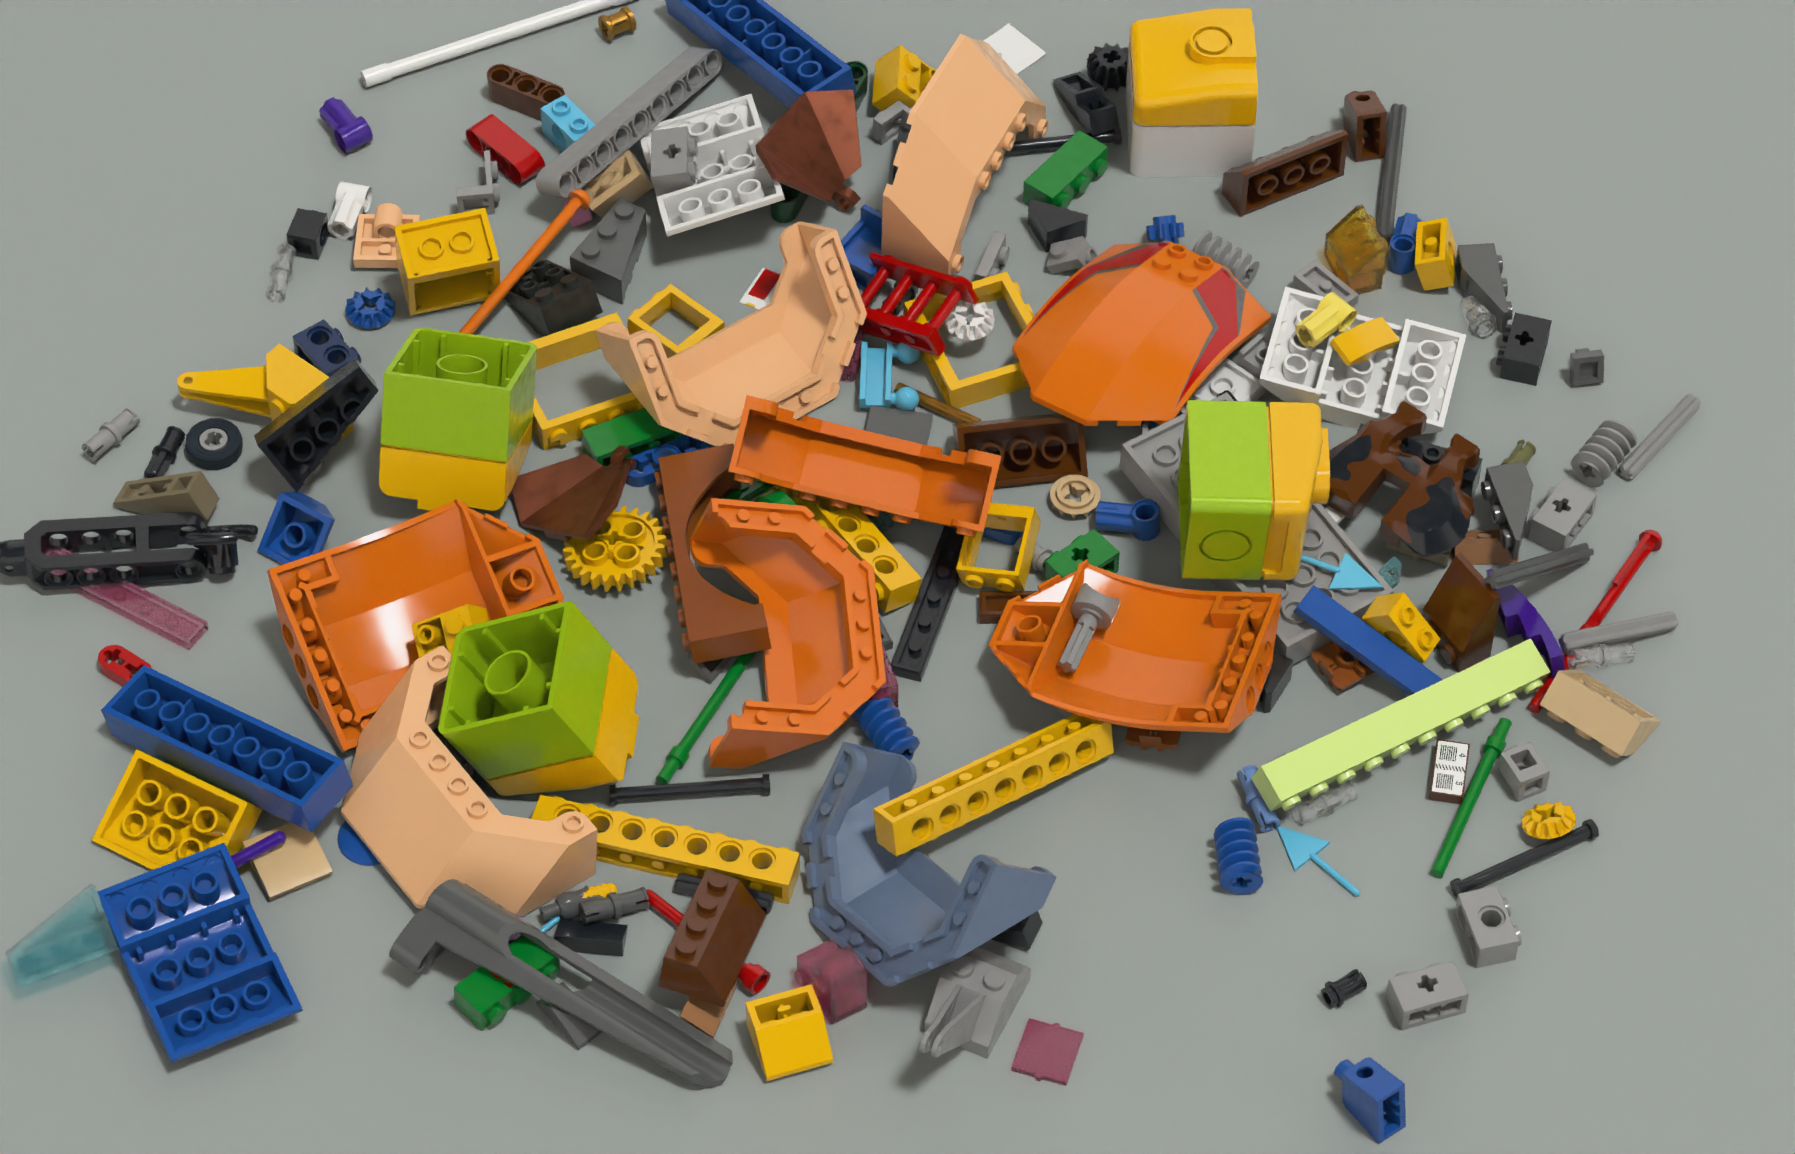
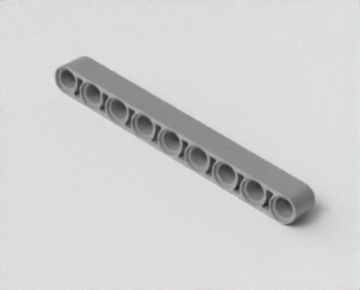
[536,47,723,198]

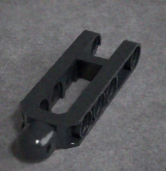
[0,512,206,590]

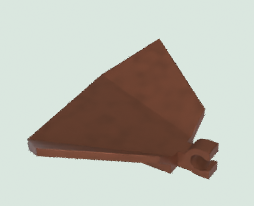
[755,90,862,212]
[512,445,637,541]

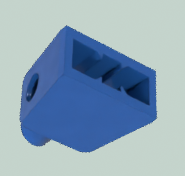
[1334,1058,1406,1144]

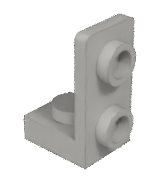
[456,150,500,215]

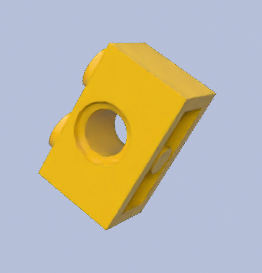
[1415,217,1456,291]
[1361,592,1440,663]

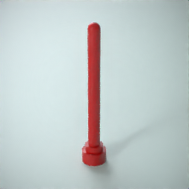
[643,890,770,995]

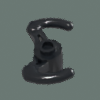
[184,524,258,574]

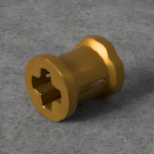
[598,6,636,41]

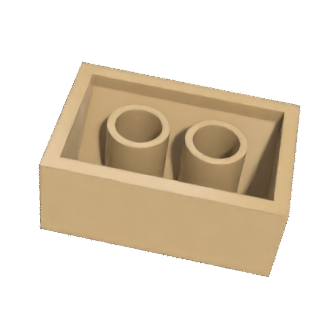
[1540,669,1662,758]

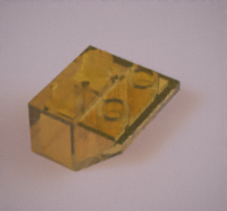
[1324,205,1389,295]

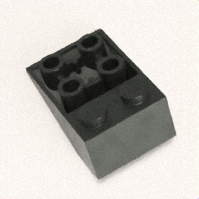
[504,260,603,336]

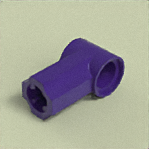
[319,97,373,153]

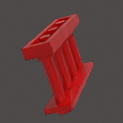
[858,252,979,357]

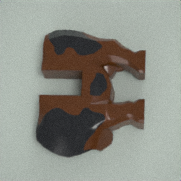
[1327,401,1480,557]

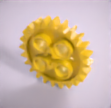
[563,505,668,592]

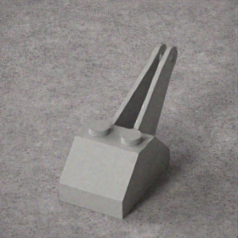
[920,947,1031,1059]

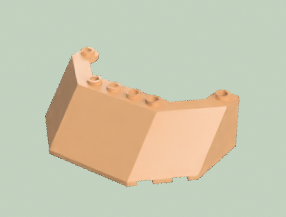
[881,34,1049,276]
[594,221,867,447]
[341,645,597,917]

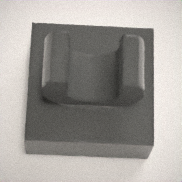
[1570,348,1604,386]

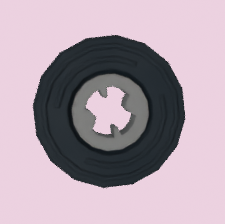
[185,418,243,470]

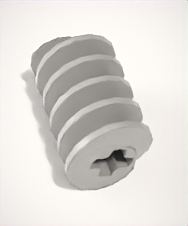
[1192,230,1259,289]
[1571,419,1637,487]

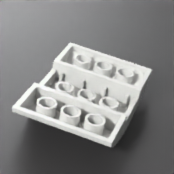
[640,93,785,237]
[1259,287,1466,434]

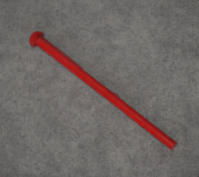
[1528,530,1662,713]

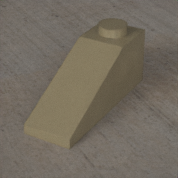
[113,471,220,521]

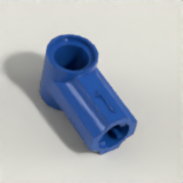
[1388,213,1423,274]
[1096,499,1160,541]

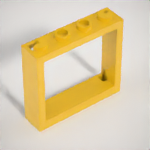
[904,271,1034,408]
[529,312,645,450]

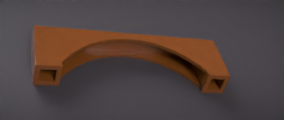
[654,443,772,664]

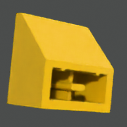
[872,45,937,111]
[411,604,489,658]
[745,984,834,1081]

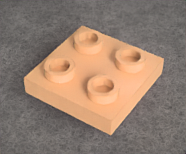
[353,203,420,268]

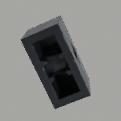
[1496,313,1552,386]

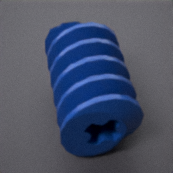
[854,698,920,760]
[1213,817,1263,895]

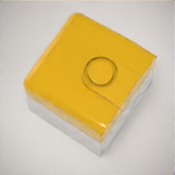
[1125,8,1258,178]

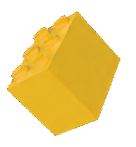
[394,208,500,316]

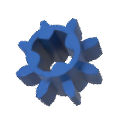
[1146,215,1185,244]

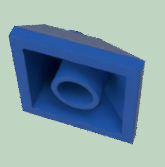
[257,492,335,564]

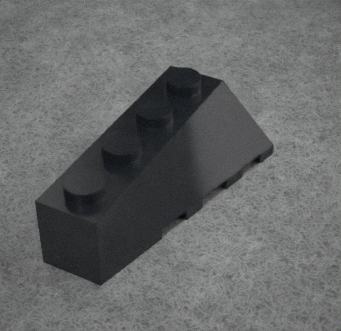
[254,358,379,493]

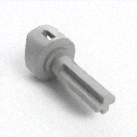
[1058,583,1121,673]

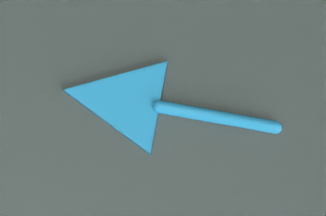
[1301,553,1383,590]
[1276,826,1360,896]

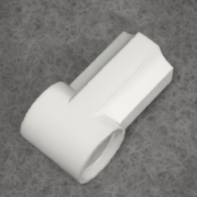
[328,181,373,240]

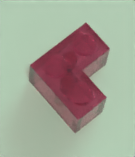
[794,939,867,1025]

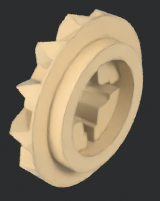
[1050,475,1101,519]

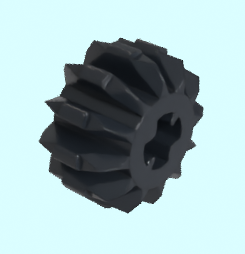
[1087,43,1128,92]

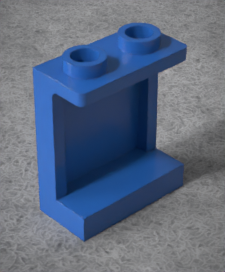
[841,205,882,291]

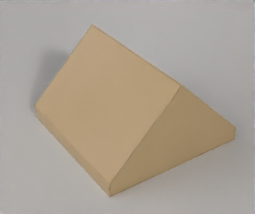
[582,150,654,218]

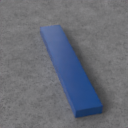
[1294,585,1443,696]

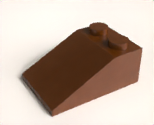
[1422,553,1501,672]

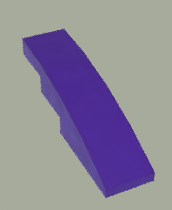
[1486,568,1565,678]

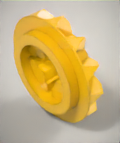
[1521,801,1576,839]

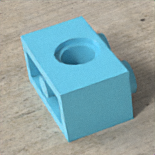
[540,95,596,152]

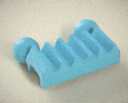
[859,342,921,411]

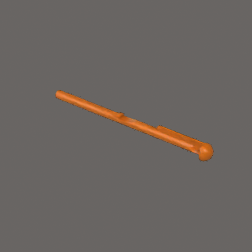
[459,189,590,334]

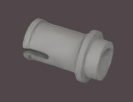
[1014,536,1053,572]

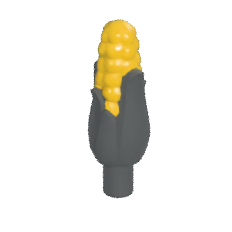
[539,883,618,920]

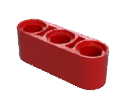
[465,114,545,185]

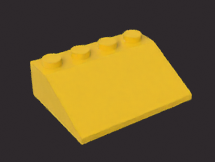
[92,749,263,870]

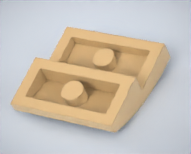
[242,822,333,901]

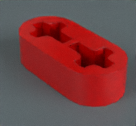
[98,645,152,687]

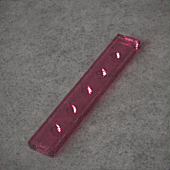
[42,548,209,650]

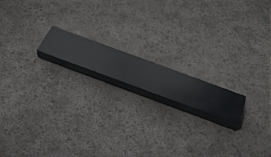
[890,526,964,682]

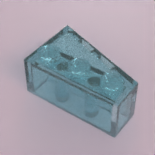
[5,884,118,987]

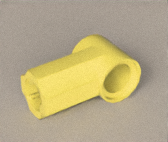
[1295,292,1358,348]

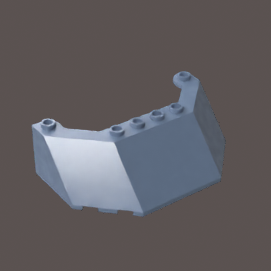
[802,741,1057,987]

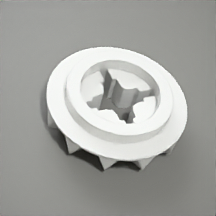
[945,300,995,340]

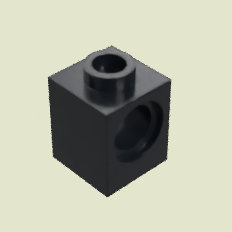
[286,208,330,260]

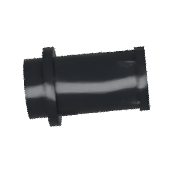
[1321,969,1367,1007]

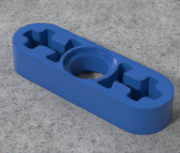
[626,435,709,487]

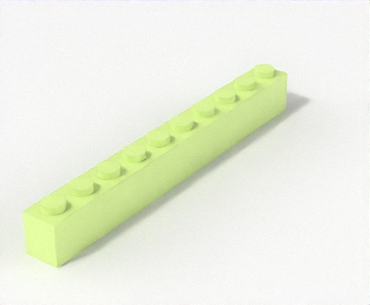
[1251,638,1550,812]

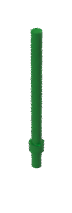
[656,652,757,785]
[1430,718,1512,878]

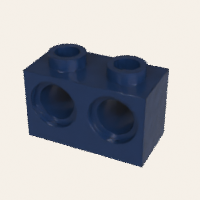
[293,319,361,377]

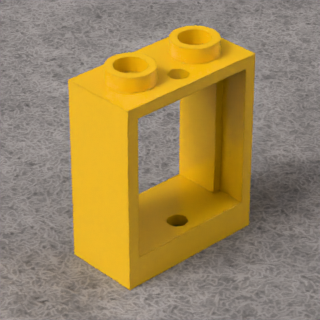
[627,284,725,358]
[956,503,1041,592]

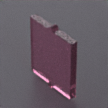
[1011,1018,1084,1086]

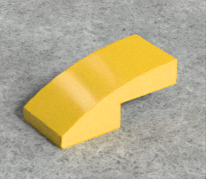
[1329,317,1400,366]

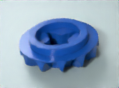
[345,287,395,329]

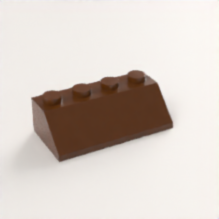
[1222,130,1348,217]
[952,413,1088,487]
[659,869,766,1007]

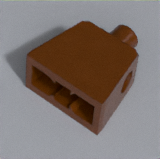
[1343,90,1387,162]

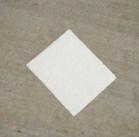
[984,23,1046,74]

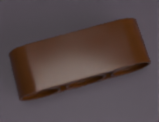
[487,64,565,121]

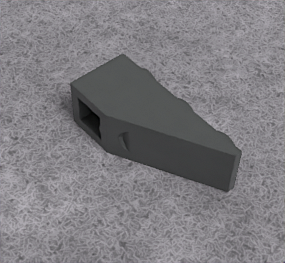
[1455,243,1513,333]
[1481,461,1533,561]

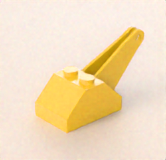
[177,343,354,441]

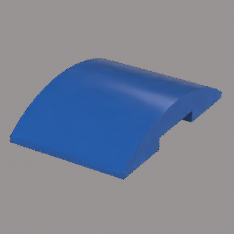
[96,843,302,1063]

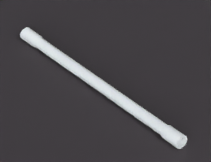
[360,0,634,88]

